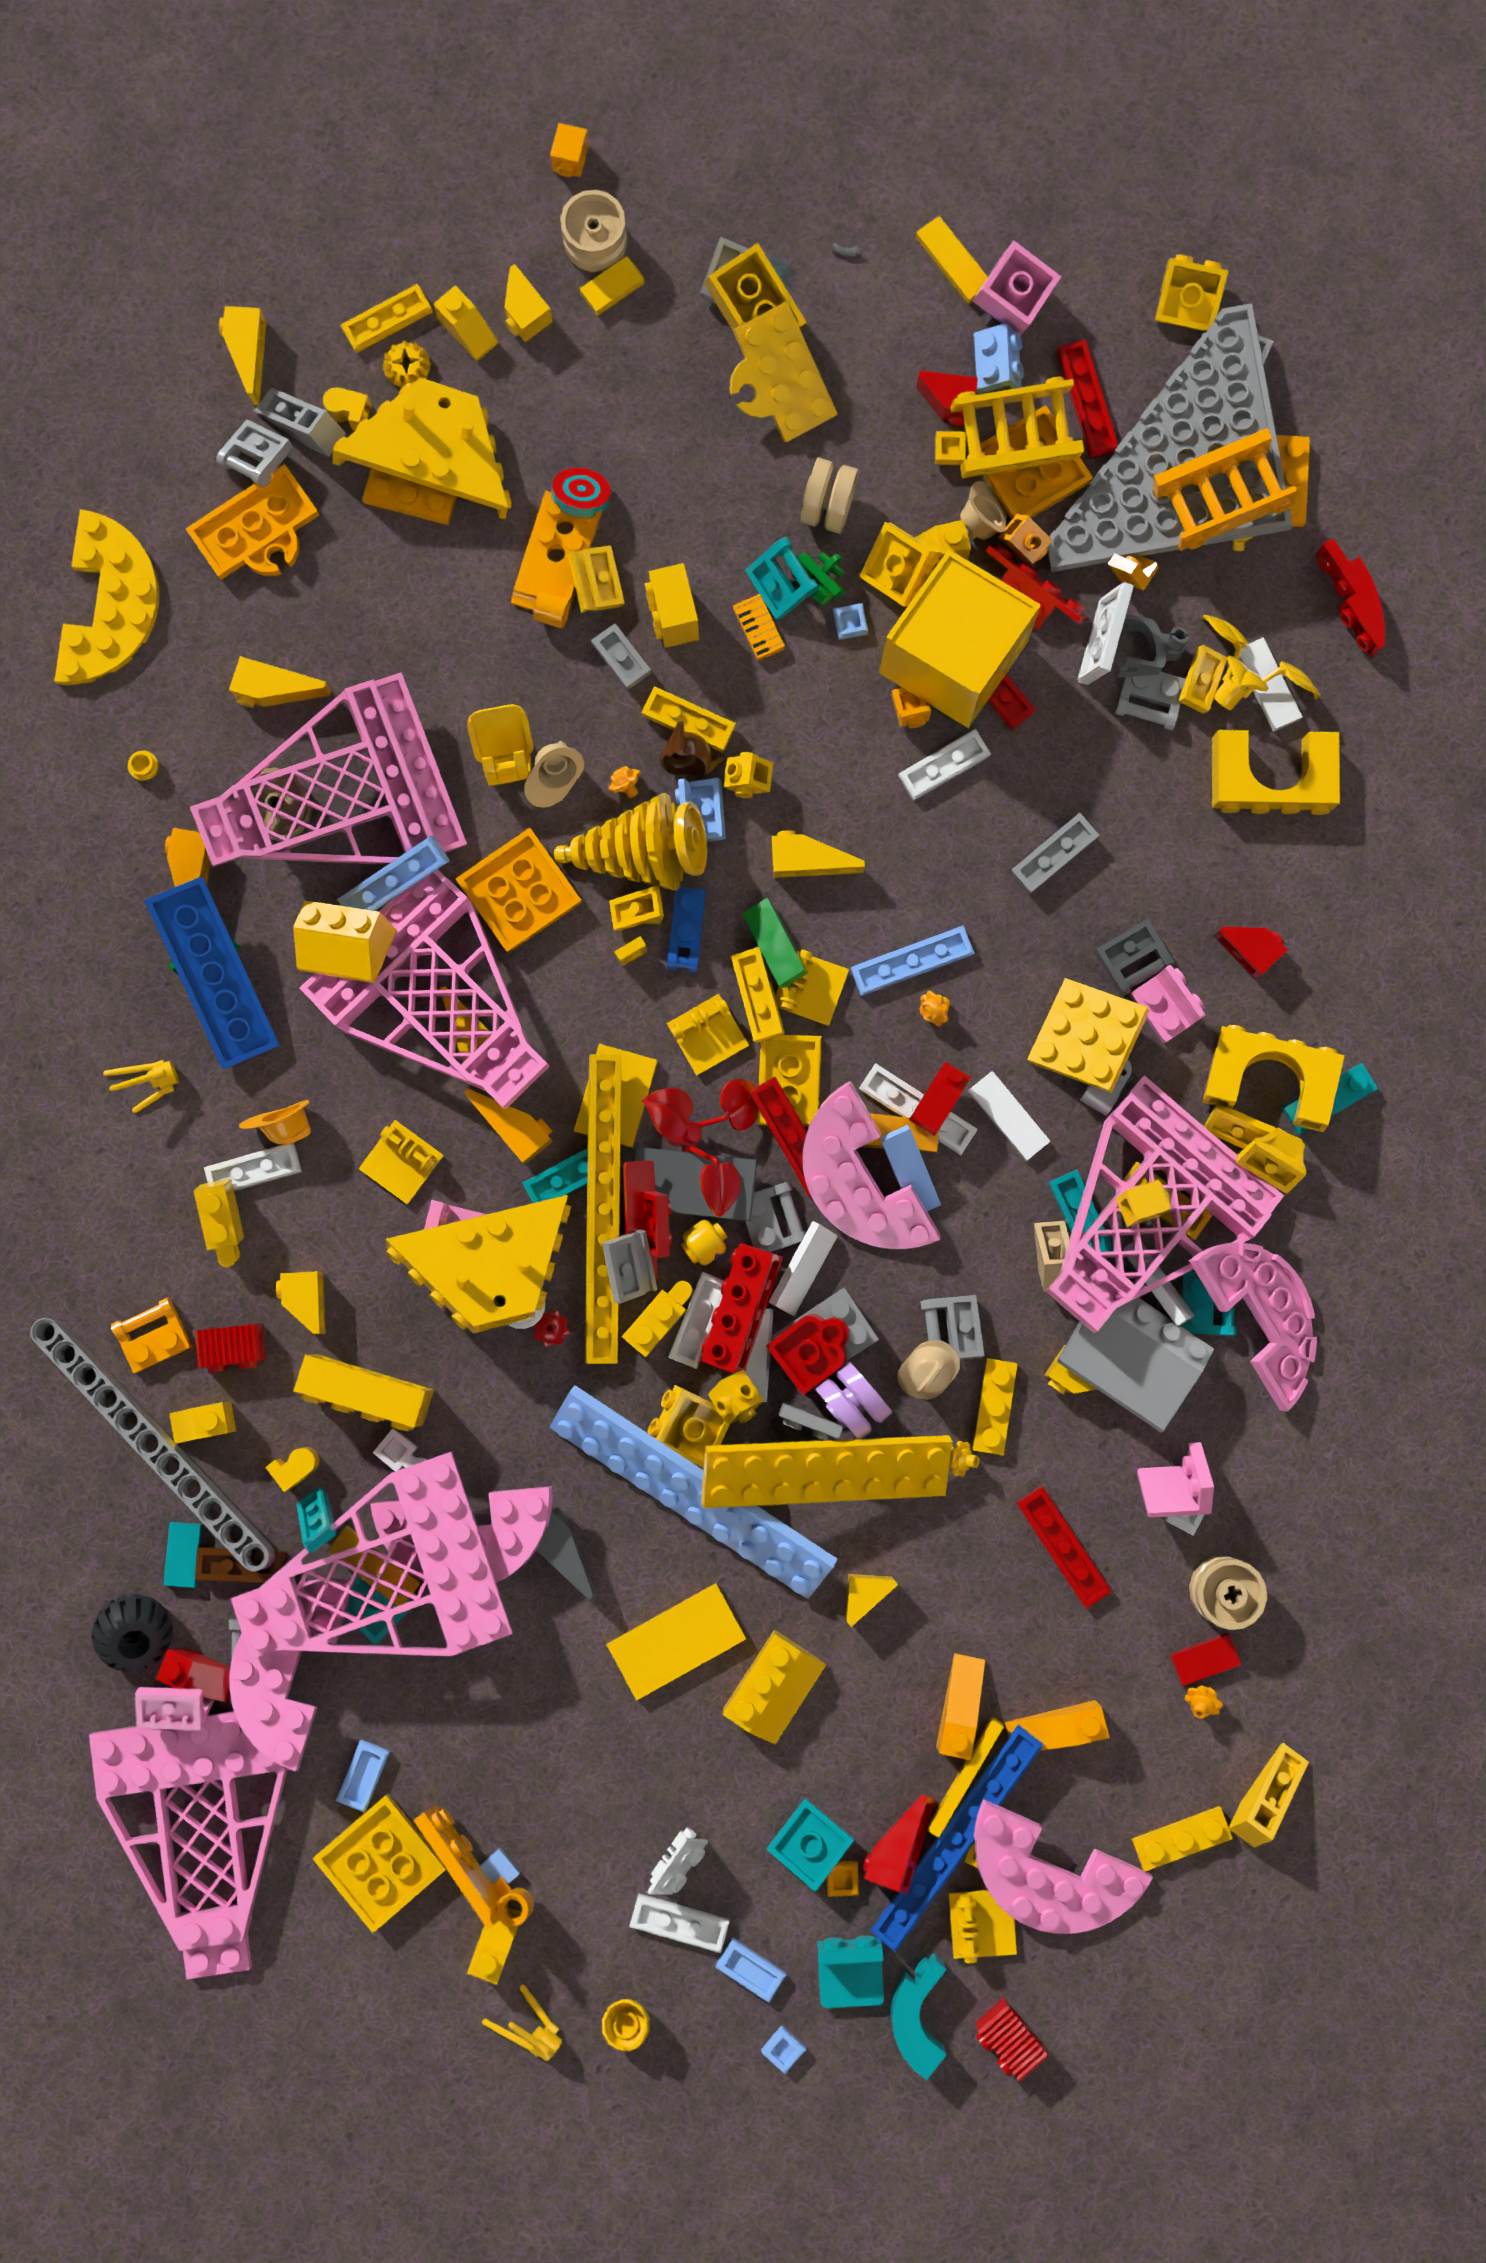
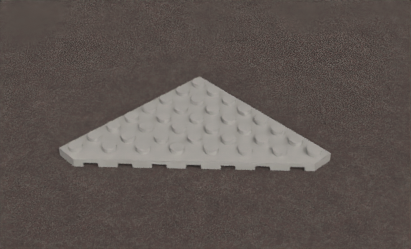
[1047,303,1292,572]

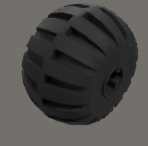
[91,1594,173,1672]

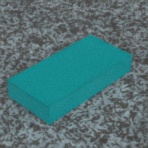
[163,1522,203,1588]

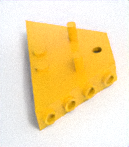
[333,377,511,520]
[386,1195,571,1333]

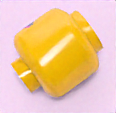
[681,1220,728,1265]

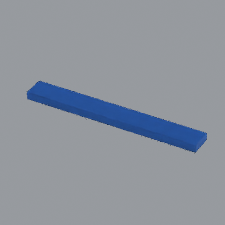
[870,1724,1045,1952]

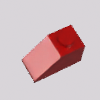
[916,370,978,426]
[1214,926,1288,979]
[909,1061,971,1136]
[156,1648,230,1702]

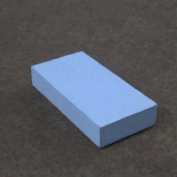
[336,1739,390,1813]
[715,1938,786,2003]

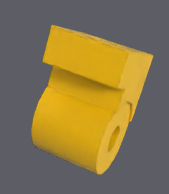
[323,387,372,431]
[266,1447,320,1492]

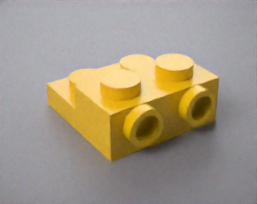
[1154,254,1229,332]
[859,522,942,606]
[648,1385,730,1468]

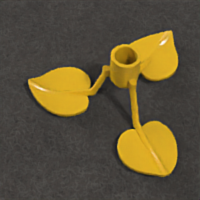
[1201,615,1321,710]

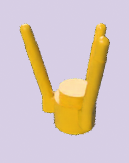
[103,1060,179,1113]
[482,1985,562,2062]

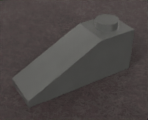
[537,1506,595,1600]

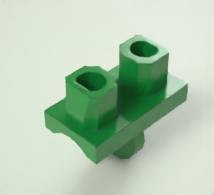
[791,552,847,607]

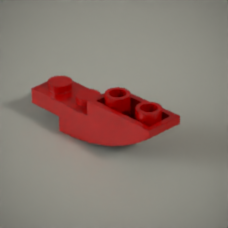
[1316,538,1385,658]

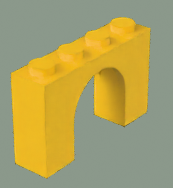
[1212,730,1340,815]
[1202,1025,1345,1132]

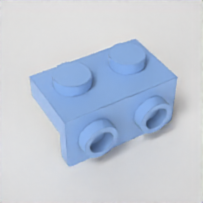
[974,323,1024,393]
[675,778,726,842]

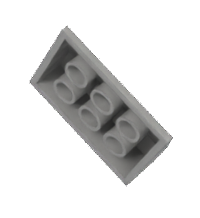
[1057,1298,1214,1433]

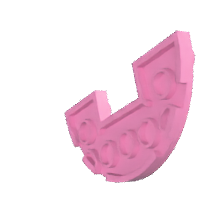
[803,1081,941,1249]
[1189,1243,1317,1412]
[370,1486,553,1583]
[230,1579,355,1771]
[974,1799,1153,1934]

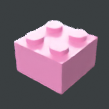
[973,241,1061,335]

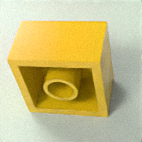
[645,563,699,648]

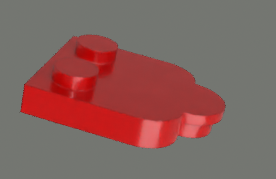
[766,1314,849,1395]

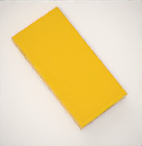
[607,1583,746,1701]

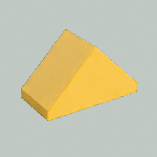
[846,1574,898,1627]

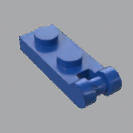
[667,887,706,973]

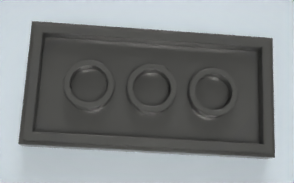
[635,1147,758,1222]

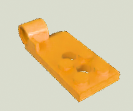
[511,490,602,629]
[414,1805,534,1929]

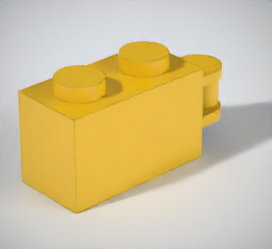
[193,1179,244,1267]
[622,1281,693,1357]

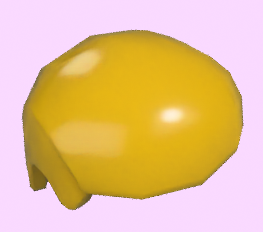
[602,1999,650,2051]

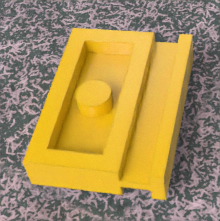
[567,545,625,613]

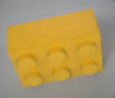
[705,243,807,331]

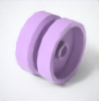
[815,1361,893,1439]

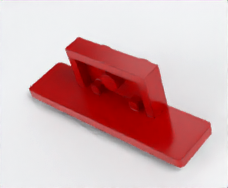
[986,544,1088,630]
[623,1160,672,1281]

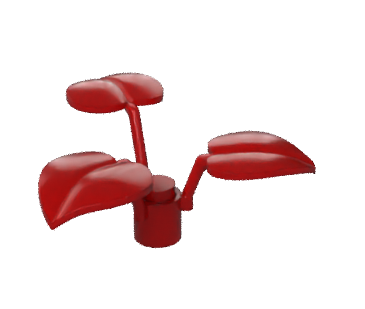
[642,1079,758,1217]

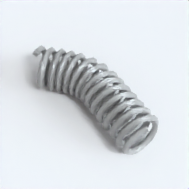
[832,243,861,257]

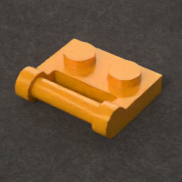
[111,1297,192,1374]

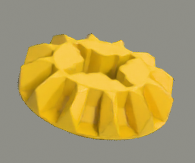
[383,340,430,388]

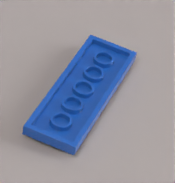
[144,876,279,1070]

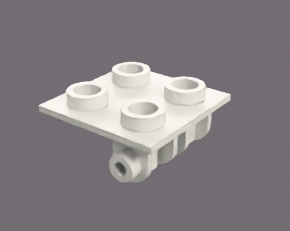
[647,1827,708,1894]

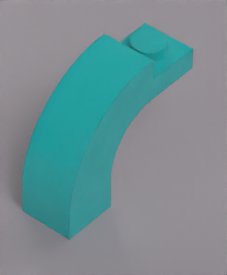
[890,1953,947,2080]

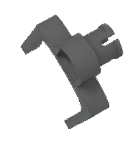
[1116,614,1189,678]

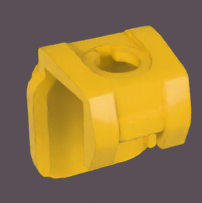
[467,704,534,786]

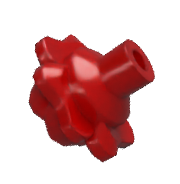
[533,1310,569,1347]

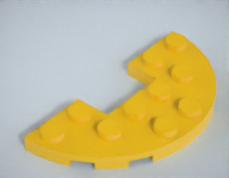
[54,509,159,685]

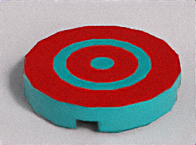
[551,467,611,517]

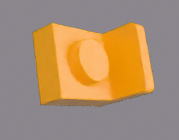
[1108,554,1159,591]

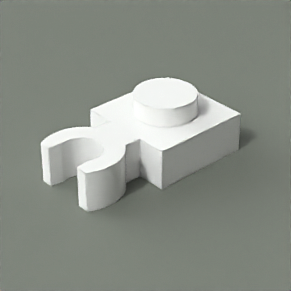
[373,1428,427,1472]

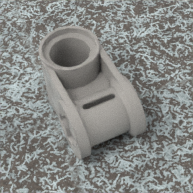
[1080,1060,1132,1116]

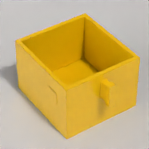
[879,549,1041,728]

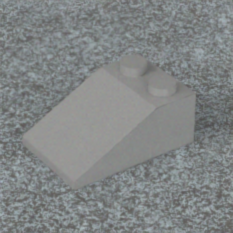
[771,1288,879,1361]

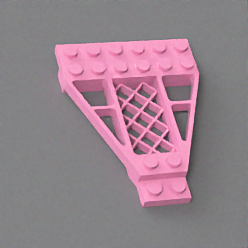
[190,672,467,867]
[300,869,550,1110]
[1046,1075,1284,1333]
[231,1452,513,1660]
[89,1711,288,1980]

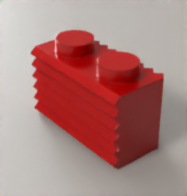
[195,1324,266,1373]
[975,1998,1049,2082]

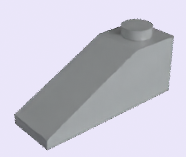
[254,388,346,457]

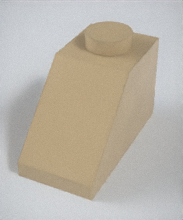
[1034,1221,1070,1292]

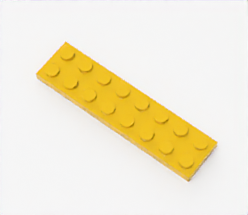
[701,1435,953,1508]

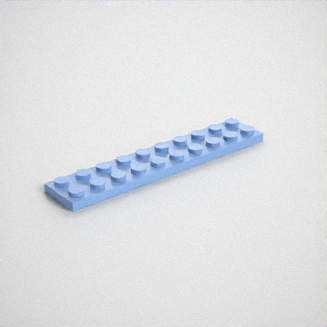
[549,1385,837,1599]

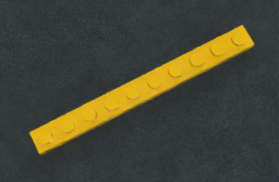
[585,1054,621,1364]

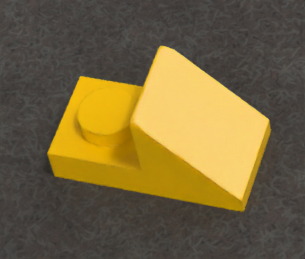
[609,886,664,931]

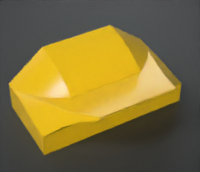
[1236,1128,1306,1194]

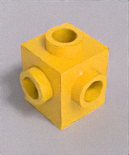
[723,752,774,798]
[708,1370,763,1426]

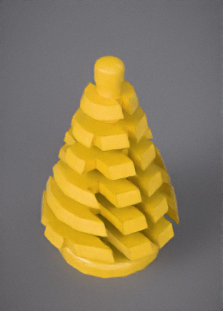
[554,793,707,890]

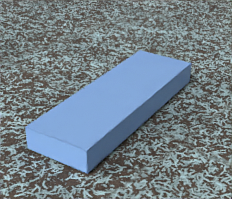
[879,1125,941,1211]

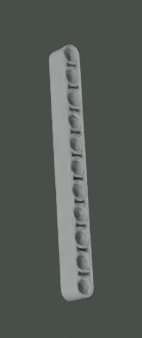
[30,1318,275,1571]

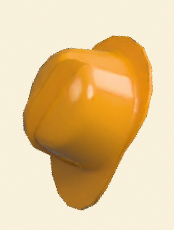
[239,1100,311,1145]

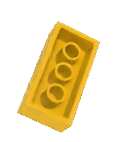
[294,1354,434,1431]

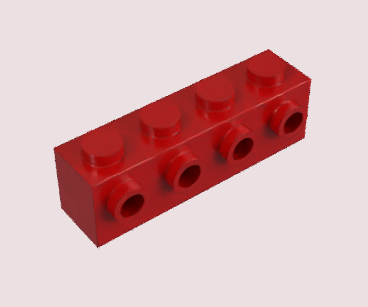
[701,1243,783,1373]

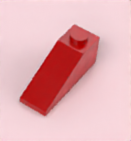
[863,1794,936,1894]

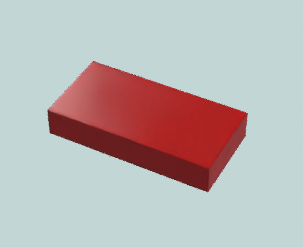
[1170,1633,1241,1686]

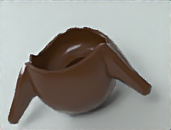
[659,720,725,777]

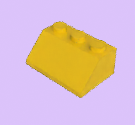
[293,900,397,984]
[723,1629,827,1744]

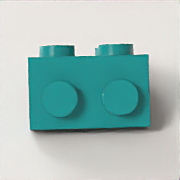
[817,1935,884,2008]

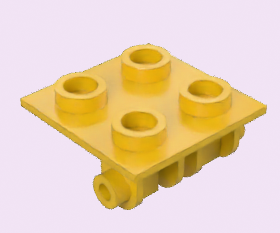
[775,950,849,1026]
[666,994,749,1076]
[358,1120,444,1205]
[949,1890,1017,1963]

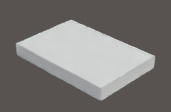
[1077,582,1134,685]

